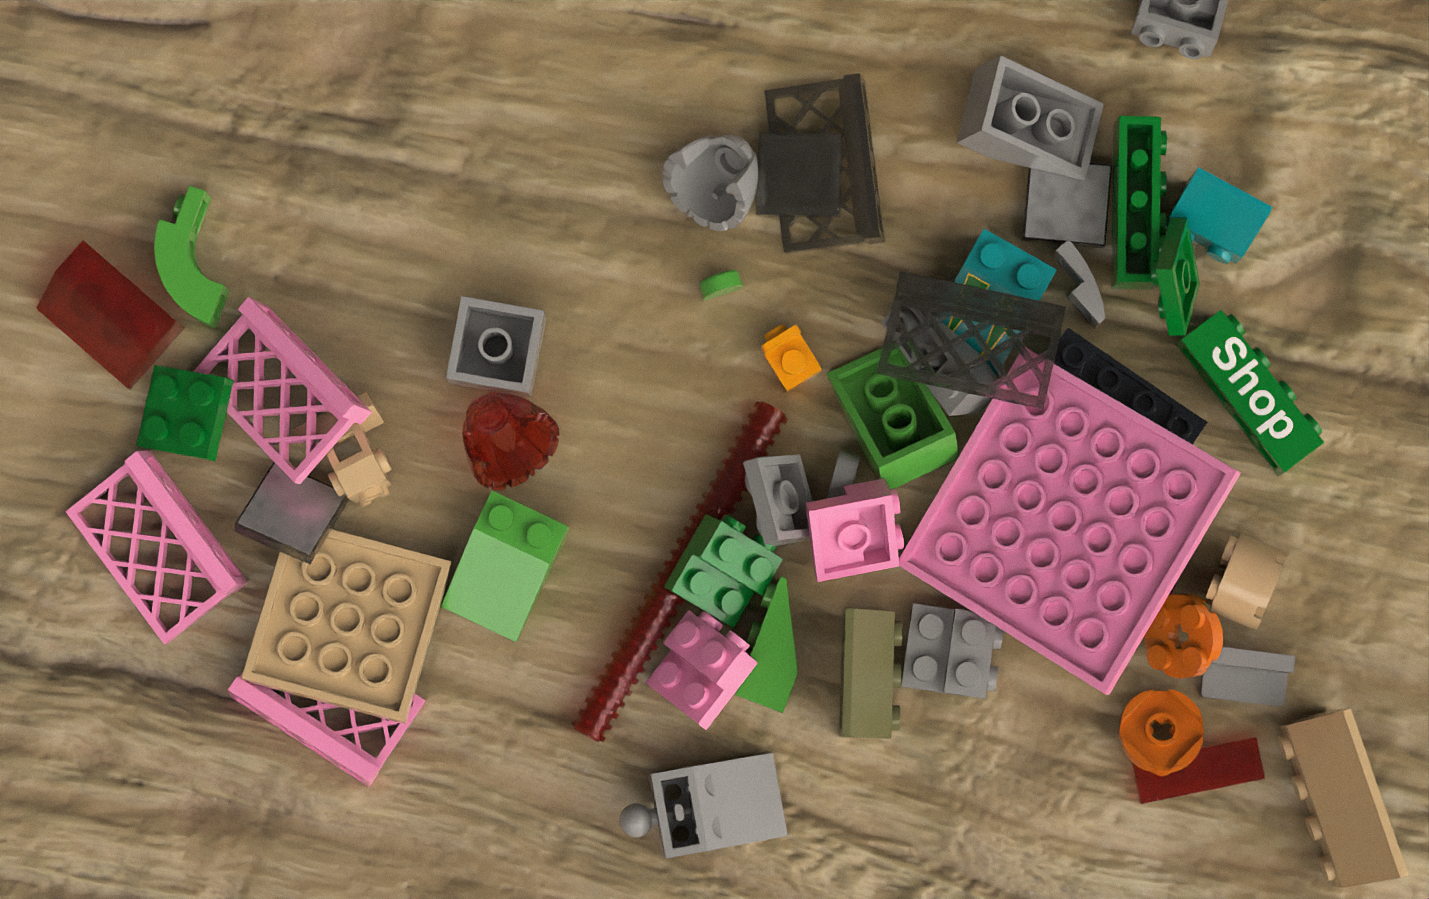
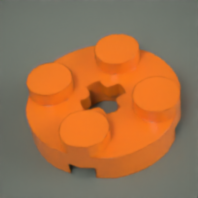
[1144,593,1223,679]
[1118,689,1204,776]

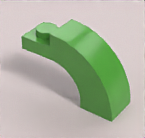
[154,185,230,329]

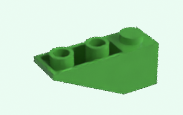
[735,576,798,713]

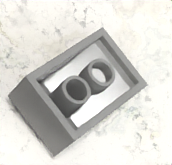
[956,55,1104,180]

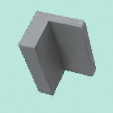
[1200,647,1295,707]

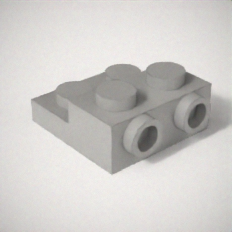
[1131,0,1228,59]
[743,454,812,546]
[901,603,1004,699]

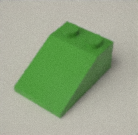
[826,342,959,489]
[441,491,570,642]

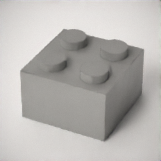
[446,296,547,398]

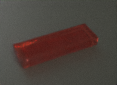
[1131,737,1265,804]

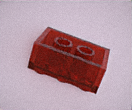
[36,240,185,390]

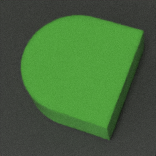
[699,270,743,301]

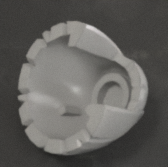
[662,134,758,231]

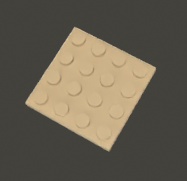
[241,528,452,724]

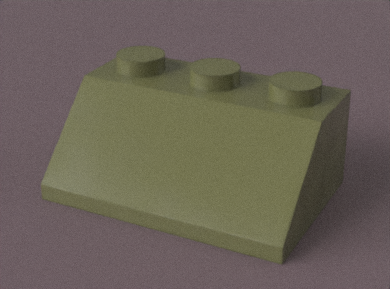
[839,608,902,739]

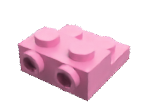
[806,478,904,582]
[646,610,758,730]

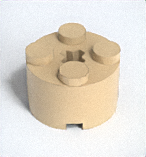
[1204,534,1289,631]

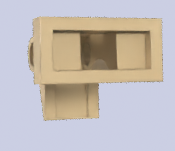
[292,392,393,507]

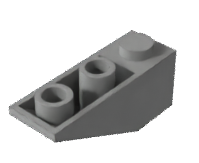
[880,294,1002,416]

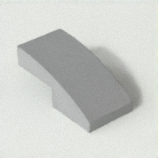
[1052,239,1105,329]

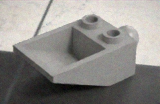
[619,753,788,859]

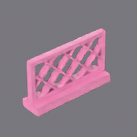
[193,297,372,484]
[66,450,249,645]
[228,670,426,788]

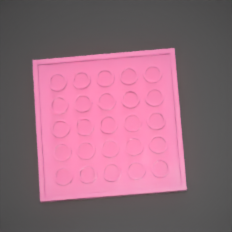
[899,346,1241,695]

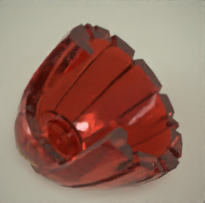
[462,392,560,490]

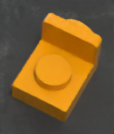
[761,324,822,393]

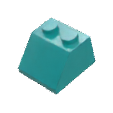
[1166,167,1273,264]

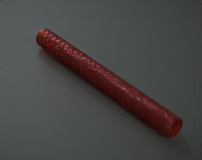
[571,401,788,743]

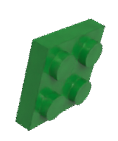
[1151,217,1200,336]
[136,365,234,462]

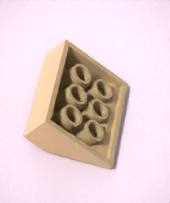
[1277,708,1408,888]

